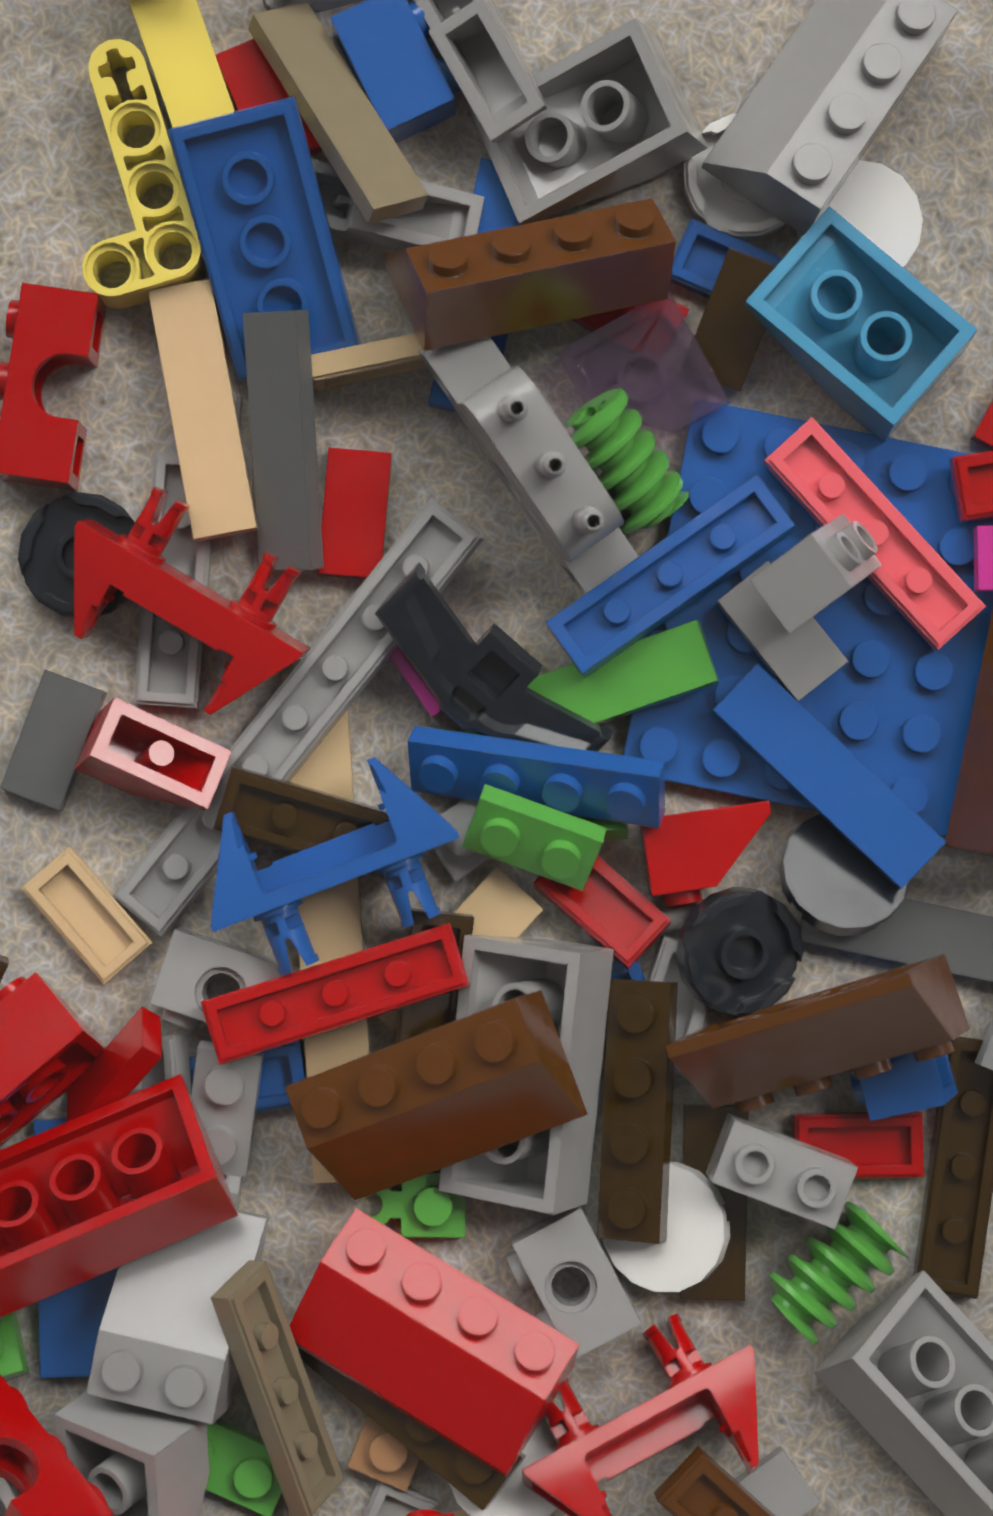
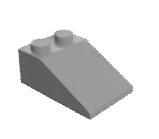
[470,18,708,225]
[86,1209,269,1424]
[54,1391,210,1516]

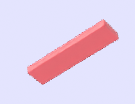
[763,417,986,651]

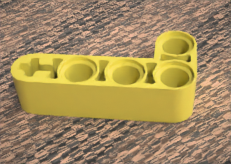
[129,0,235,127]
[82,39,207,309]

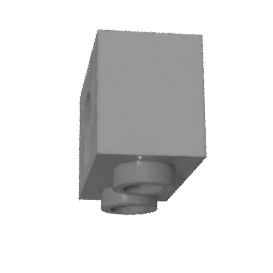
[750,513,882,634]
[149,928,300,1030]
[706,1113,858,1229]
[506,1206,641,1359]

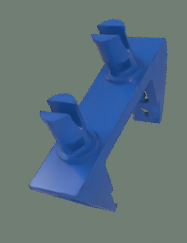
[210,757,460,975]

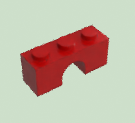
[0,282,107,492]
[0,1375,114,1516]

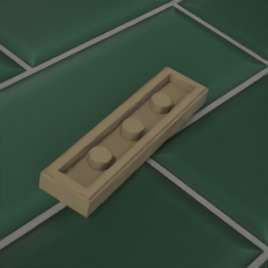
[248,2,428,224]
[210,1260,345,1516]

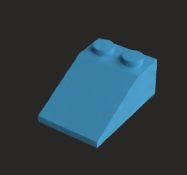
[744,206,978,442]

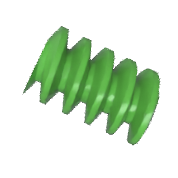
[565,388,689,535]
[768,1201,909,1346]

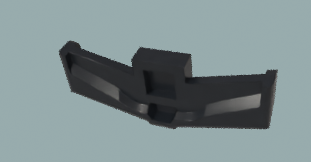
[374,562,613,752]

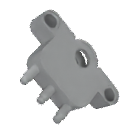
[418,337,638,596]

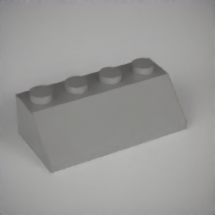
[701,0,958,235]
[438,934,614,1215]
[814,1270,993,1516]

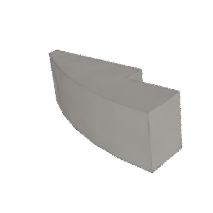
[414,0,548,143]
[312,158,485,251]

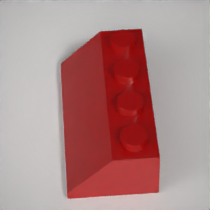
[0,972,105,1147]
[0,1074,238,1318]
[289,1208,580,1477]

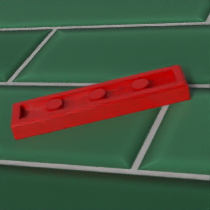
[201,923,470,1065]

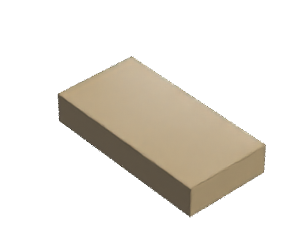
[311,333,427,391]
[21,847,154,985]

